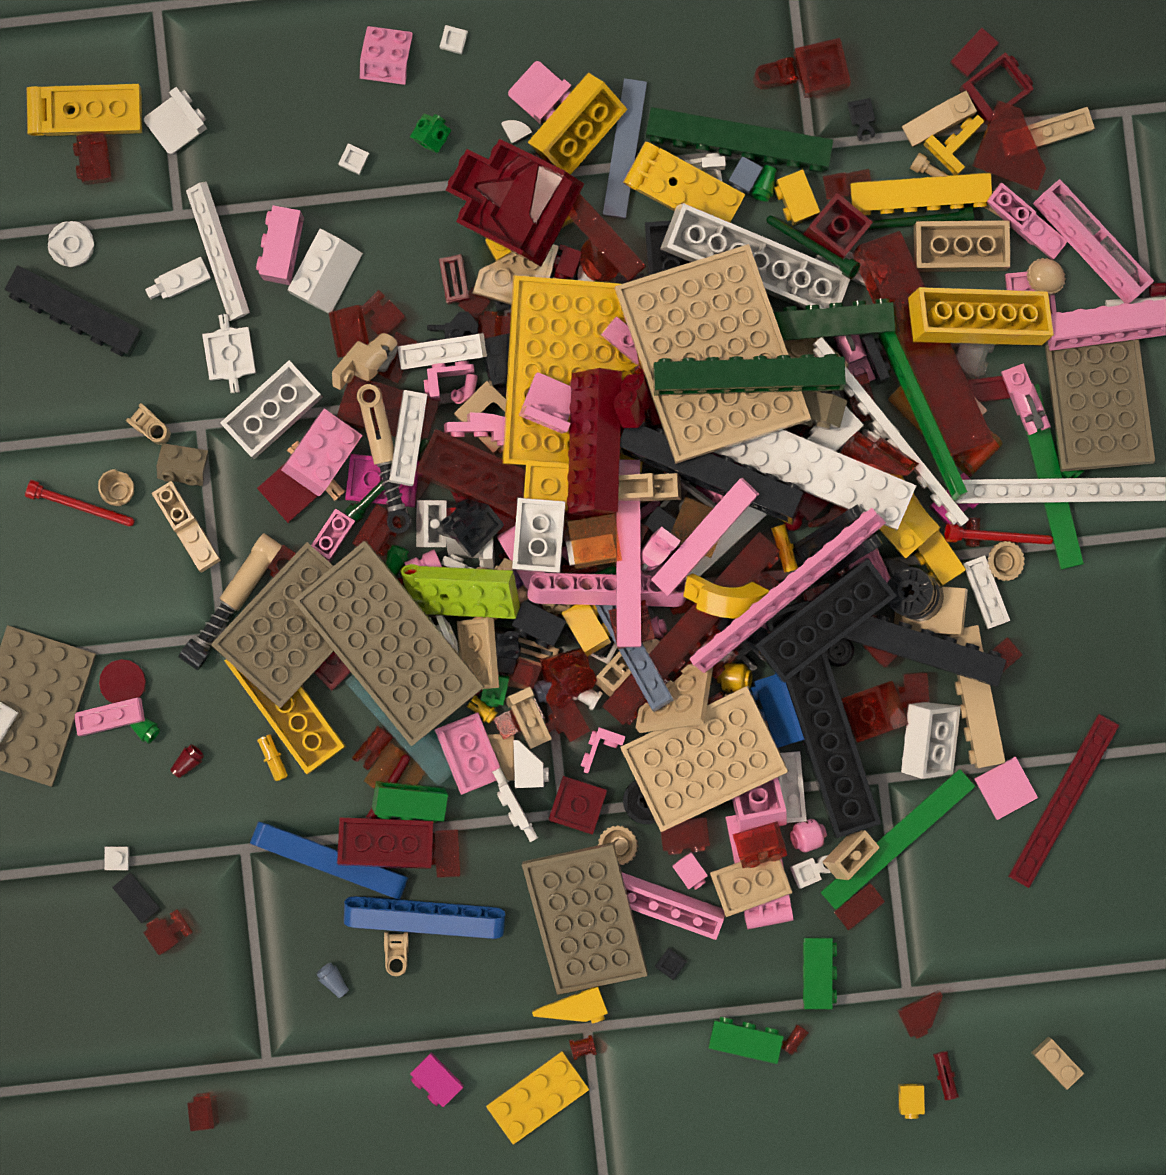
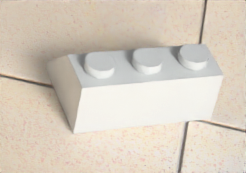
[287,229,363,315]
[901,702,961,779]
[513,740,549,788]

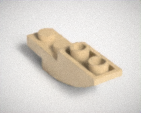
[152,481,221,573]

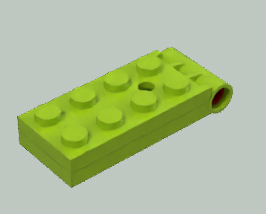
[401,564,520,619]

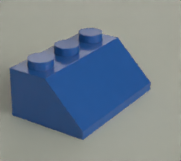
[751,674,804,748]

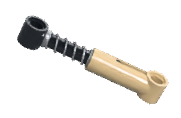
[357,384,412,533]
[178,533,283,671]

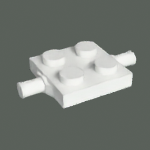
[202,314,256,393]
[492,767,538,842]

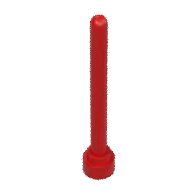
[25,480,134,526]
[944,523,1053,545]

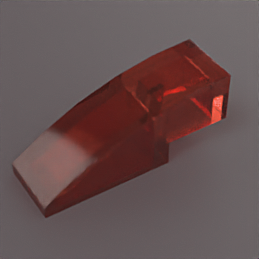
[840,431,919,476]

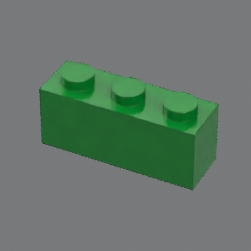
[372,781,448,823]
[803,937,837,1009]
[708,1016,784,1064]

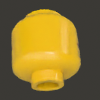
[717,662,753,693]

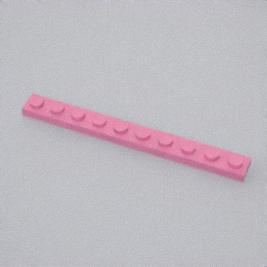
[690,508,886,673]

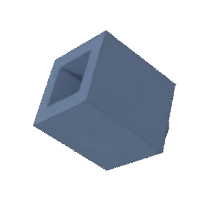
[728,156,763,195]

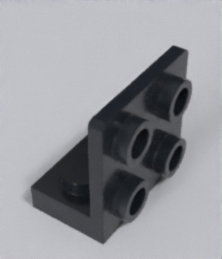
[436,499,504,557]

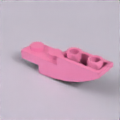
[987,183,1068,259]
[444,412,505,446]
[311,509,355,563]

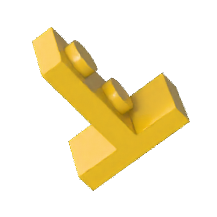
[924,115,984,175]

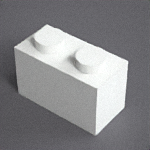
[416,500,447,547]

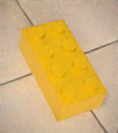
[528,73,627,174]

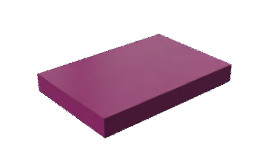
[345,454,420,508]

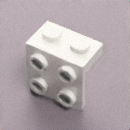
[144,87,207,154]

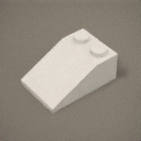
[512,498,565,573]

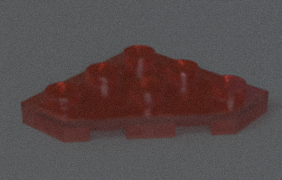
[972,100,1046,191]

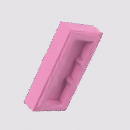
[601,316,639,365]

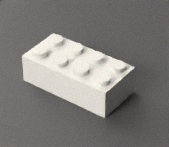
[220,360,323,459]

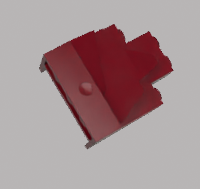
[446,139,584,267]

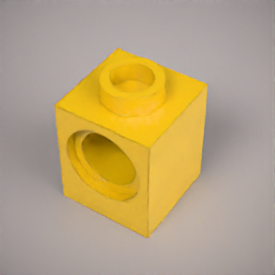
[898,1084,925,1119]

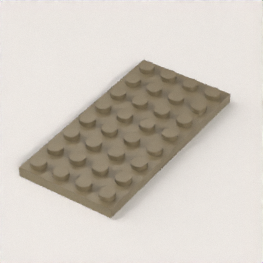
[293,540,485,746]

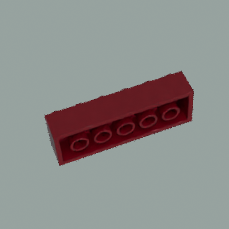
[567,368,622,516]

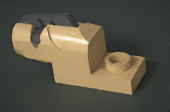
[332,333,398,390]

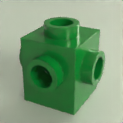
[410,114,452,154]

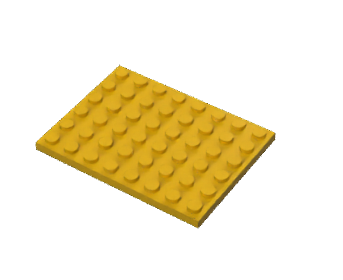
[502,275,645,473]

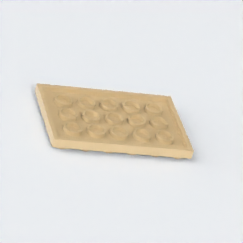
[620,686,789,832]

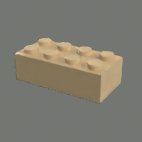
[914,221,1010,272]

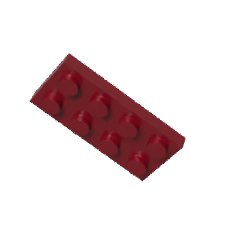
[337,817,433,869]

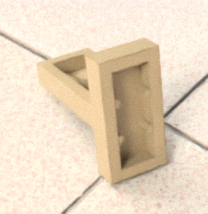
[505,687,551,749]

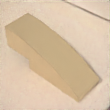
[618,473,681,501]

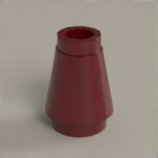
[170,744,204,778]

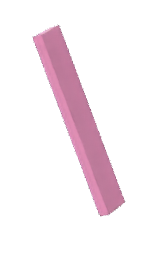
[651,478,759,596]

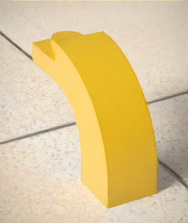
[683,573,769,619]

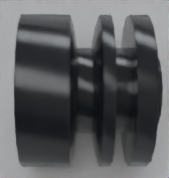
[887,567,944,622]

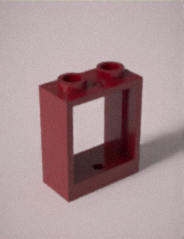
[959,52,1034,126]

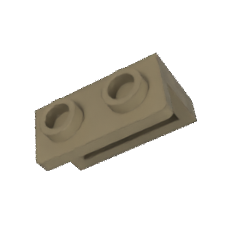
[157,443,208,486]

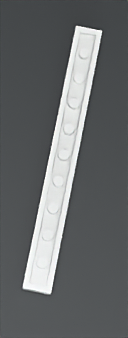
[813,337,969,526]
[954,477,1166,504]

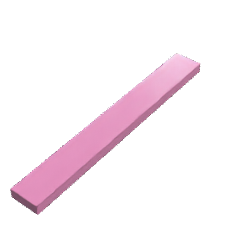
[616,460,641,647]

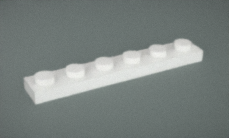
[186,182,250,321]

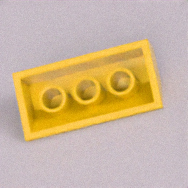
[869,458,940,559]

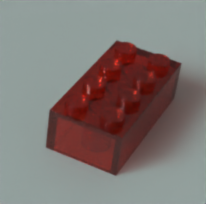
[337,375,440,441]

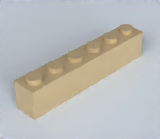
[948,625,1005,768]

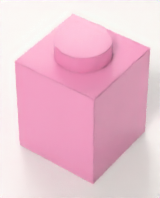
[672,852,708,890]

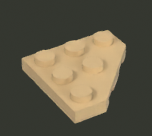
[473,244,559,305]
[636,664,713,733]

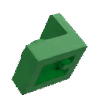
[481,674,510,707]

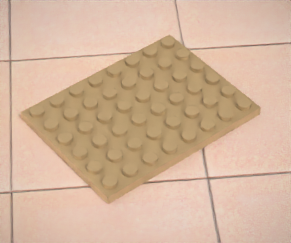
[615,244,811,464]

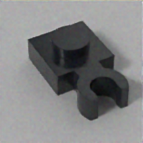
[847,98,875,141]

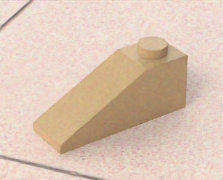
[902,91,977,147]
[593,627,660,697]

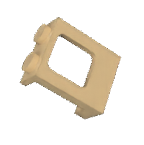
[454,381,506,454]

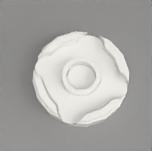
[48,221,95,268]

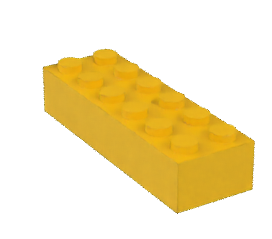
[908,287,1054,345]
[224,660,346,774]

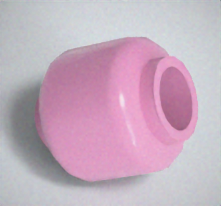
[790,819,827,852]

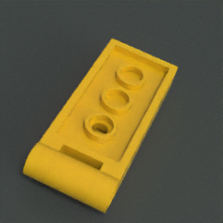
[27,84,142,136]
[623,141,745,223]

